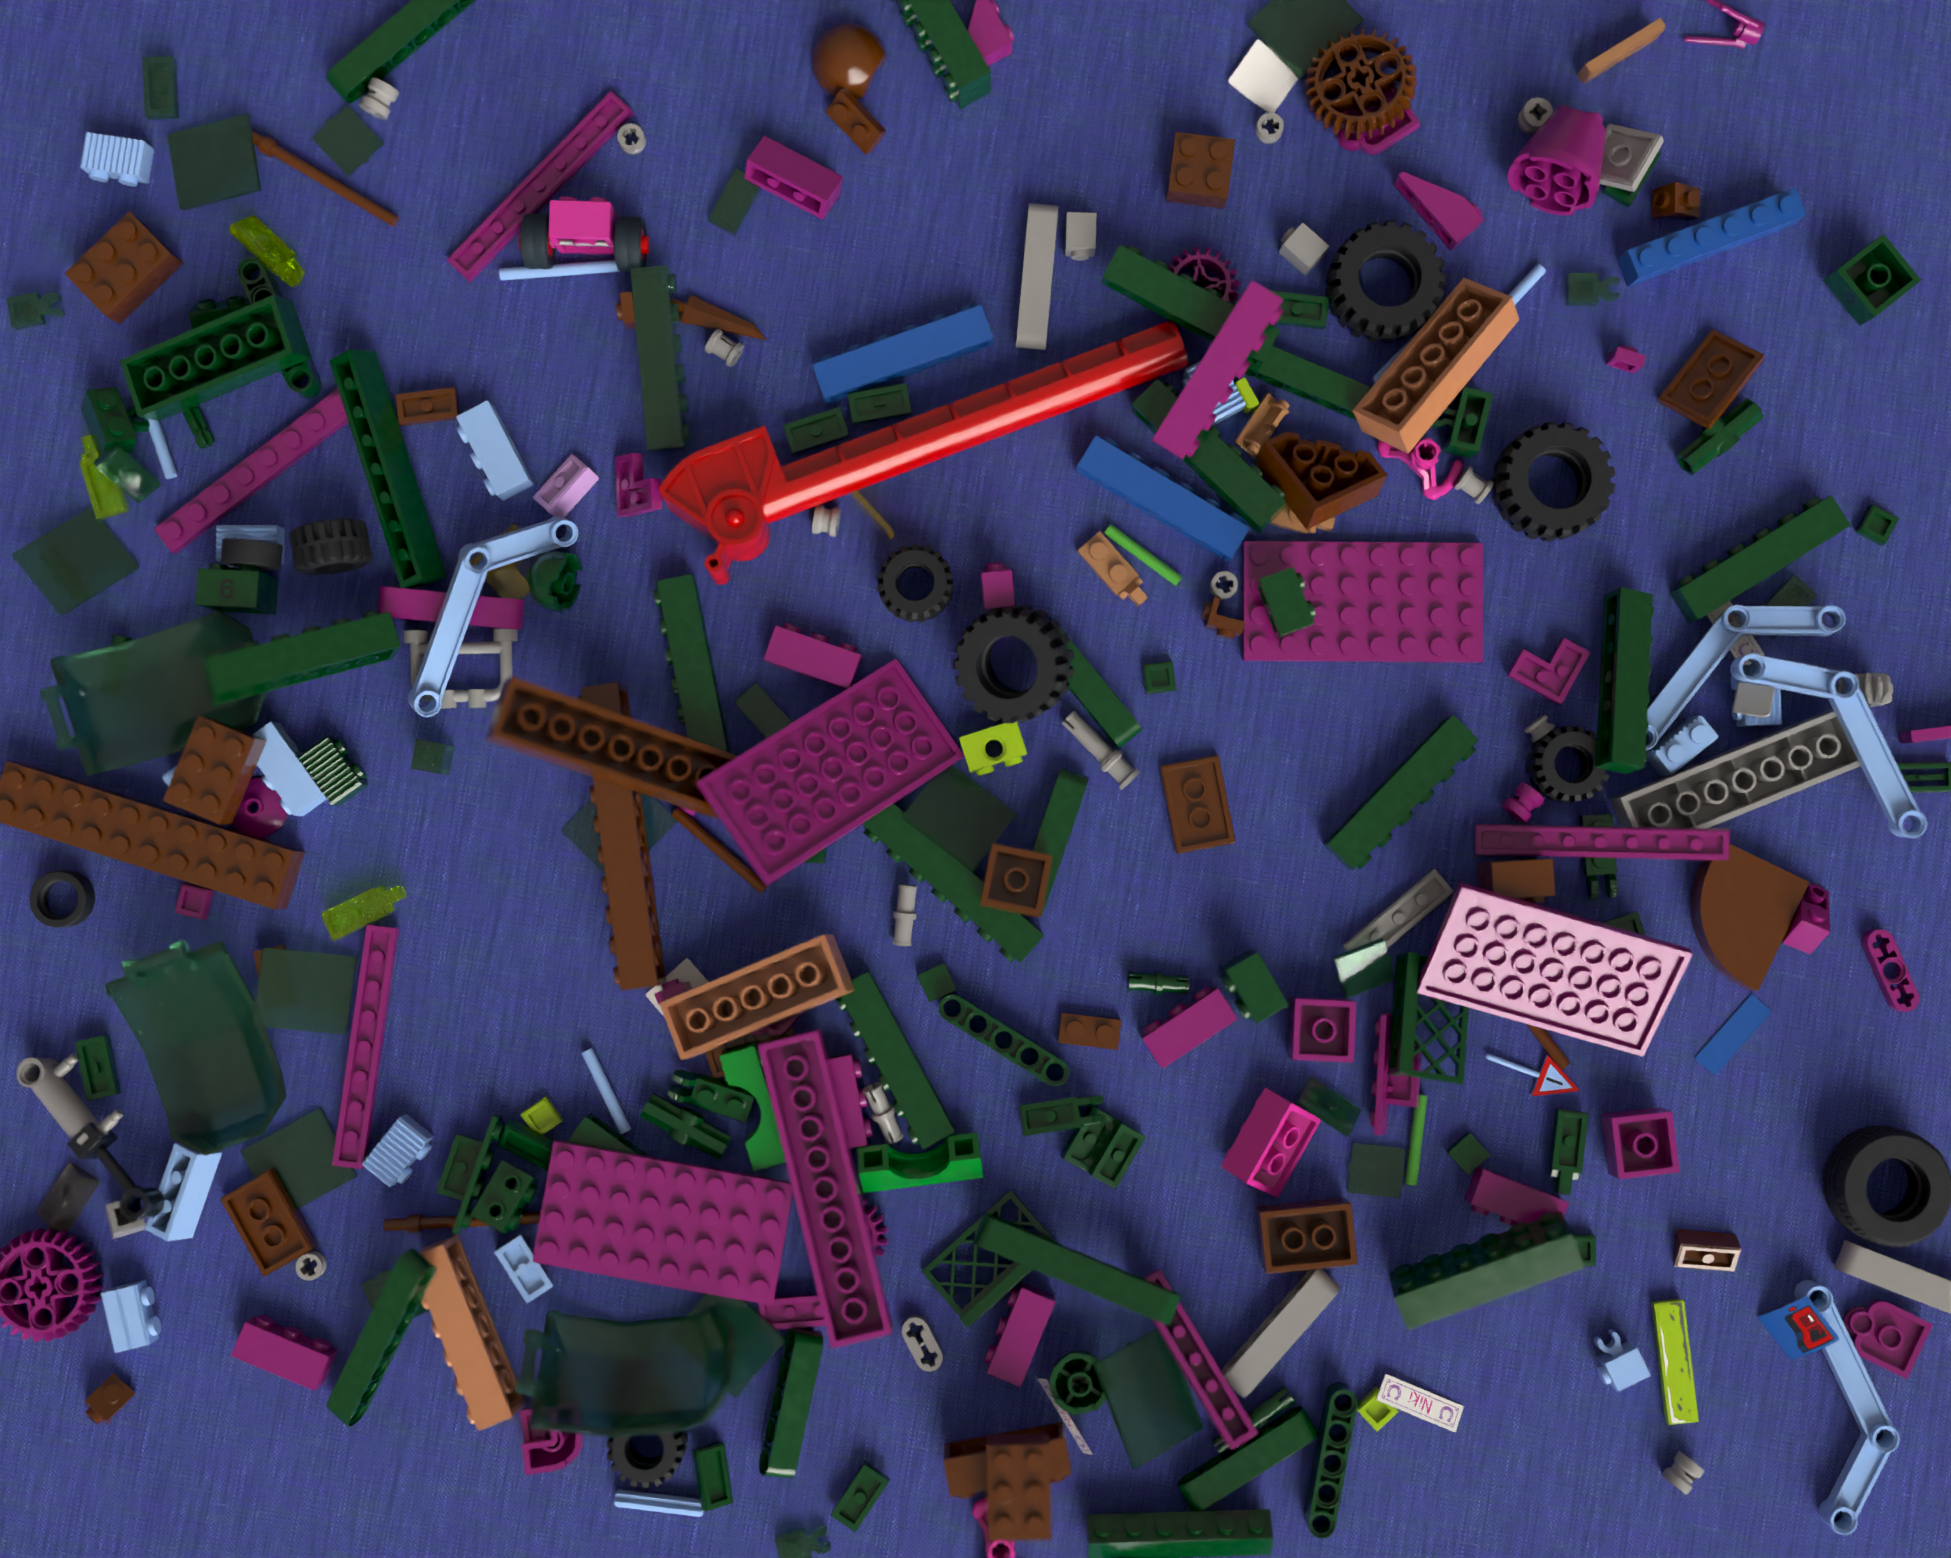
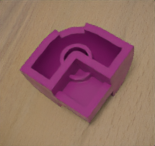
[520,1400,583,1475]

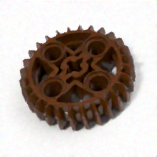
[1305,27,1417,140]

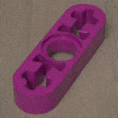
[1861,929,1919,1012]

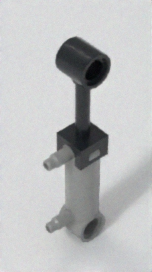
[16,1054,164,1220]

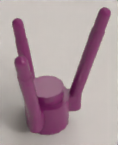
[1684,0,1765,49]

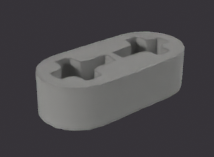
[902,1314,943,1372]

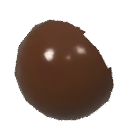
[812,22,887,99]

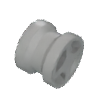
[1517,97,1553,135]
[812,504,841,537]

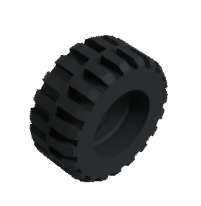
[1325,220,1446,343]
[1491,421,1616,541]
[953,604,1074,724]

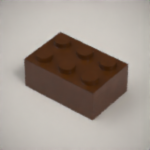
[64,211,184,325]
[163,716,267,824]
[1255,1197,1358,1274]
[987,1434,1052,1541]

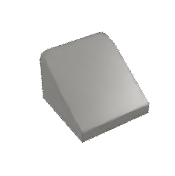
[1732,682,1775,718]

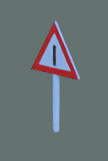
[1486,1054,1580,1097]

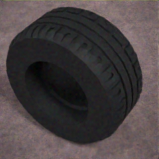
[1822,1126,1951,1247]

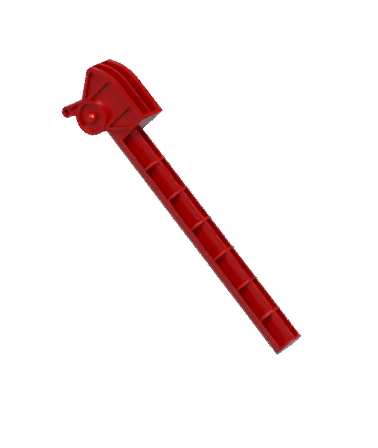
[658,321,1188,585]

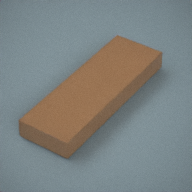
[1577,18,1666,83]

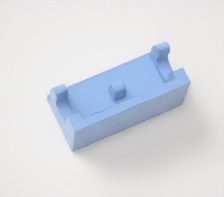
[494,1235,553,1303]

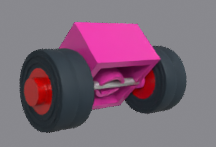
[518,197,650,272]

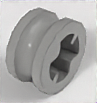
[1255,112,1284,144]
[617,123,646,155]
[1210,571,1238,599]
[1524,714,1555,742]
[295,1251,327,1281]

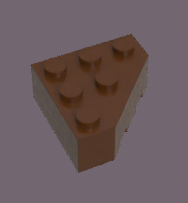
[1255,431,1388,530]

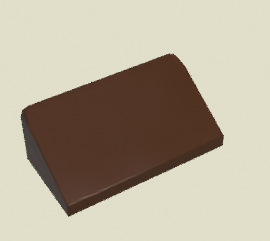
[1673,1229,1742,1272]

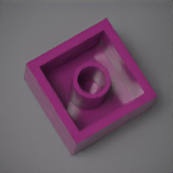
[1288,996,1356,1063]
[1601,1107,1680,1179]

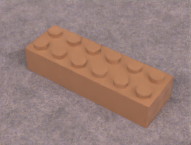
[1353,278,1519,453]
[659,934,855,1060]
[419,1234,526,1431]

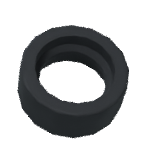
[221,538,283,570]
[29,871,95,928]

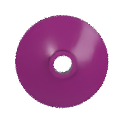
[232,778,288,837]

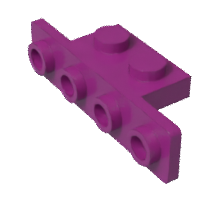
[1370,1013,1422,1136]

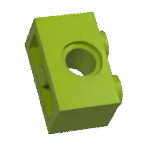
[959,721,1027,776]

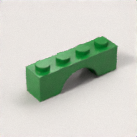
[719,1040,786,1172]
[857,1132,983,1193]

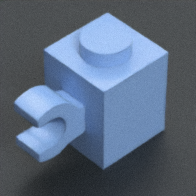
[1594,1329,1651,1392]

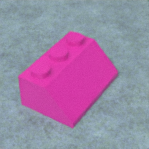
[1221,1087,1322,1198]

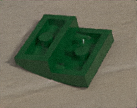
[1060,1105,1146,1189]

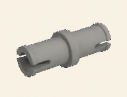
[892,884,918,946]
[863,1082,904,1144]

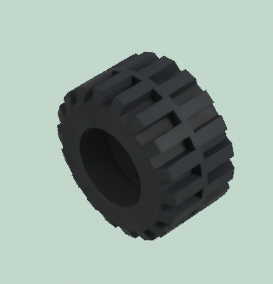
[289,518,372,575]
[877,544,953,623]
[1526,726,1609,802]
[606,1401,688,1488]

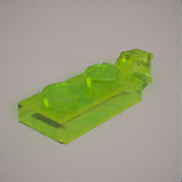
[228,215,306,287]
[79,435,129,520]
[320,886,408,941]

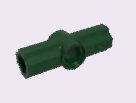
[1675,398,1764,476]
[640,1093,733,1160]

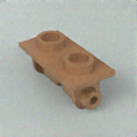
[1234,393,1290,459]

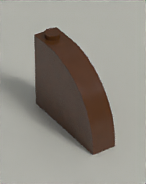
[1690,844,1810,991]

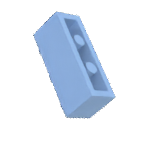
[456,400,535,501]
[253,722,327,816]
[145,1142,222,1241]

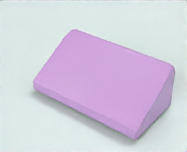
[532,454,599,518]

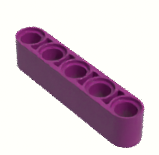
[377,586,524,630]

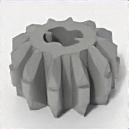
[1837,673,1893,707]

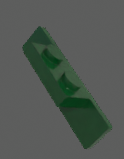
[436,1114,505,1234]

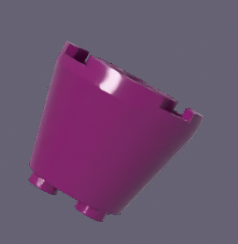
[1507,105,1606,216]

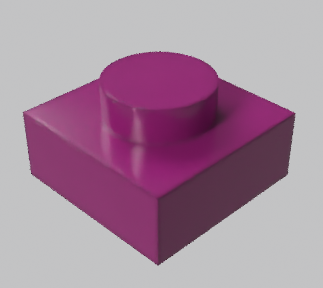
[1606,346,1646,374]
[654,978,692,1005]

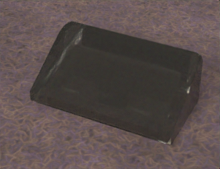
[36,1162,100,1231]

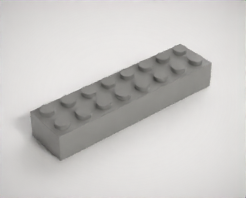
[1610,709,1861,828]

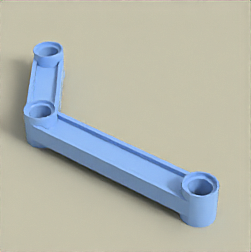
[408,516,578,717]
[1646,605,1846,751]
[1730,654,1927,838]
[1794,1280,1900,1535]

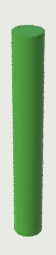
[1104,524,1183,586]
[1405,1094,1428,1186]

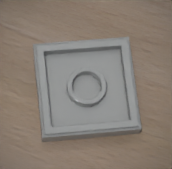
[1600,124,1664,192]

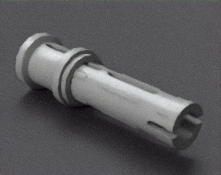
[1062,711,1140,790]

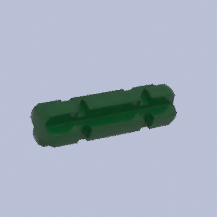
[183,405,215,449]

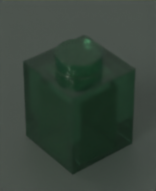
[410,739,454,775]

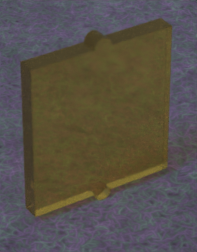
[852,490,895,540]

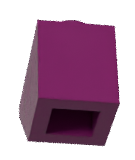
[968,0,1015,66]
[980,561,1015,609]
[1782,883,1830,955]

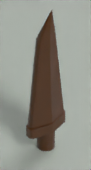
[670,295,768,341]

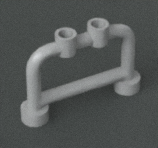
[403,629,518,708]

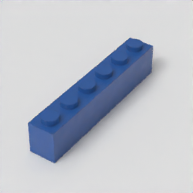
[1617,187,1806,287]
[812,304,993,404]
[1076,435,1250,562]

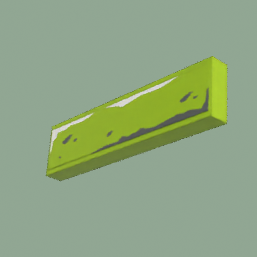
[1651,1298,1699,1425]

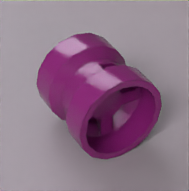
[1502,782,1545,824]

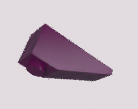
[1393,172,1484,251]

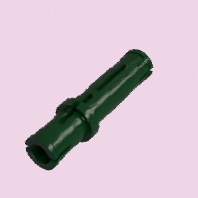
[1211,1385,1296,1456]

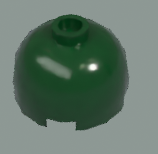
[526,551,583,613]
[1049,1350,1110,1415]

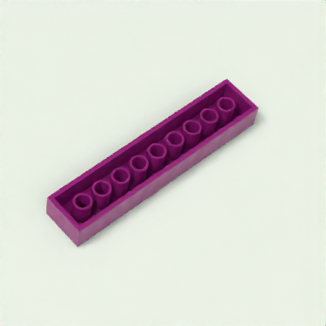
[758,1028,893,1349]

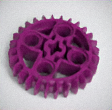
[0,1227,104,1342]

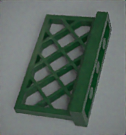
[1387,952,1469,1085]
[921,1190,1059,1328]

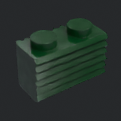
[298,736,368,806]

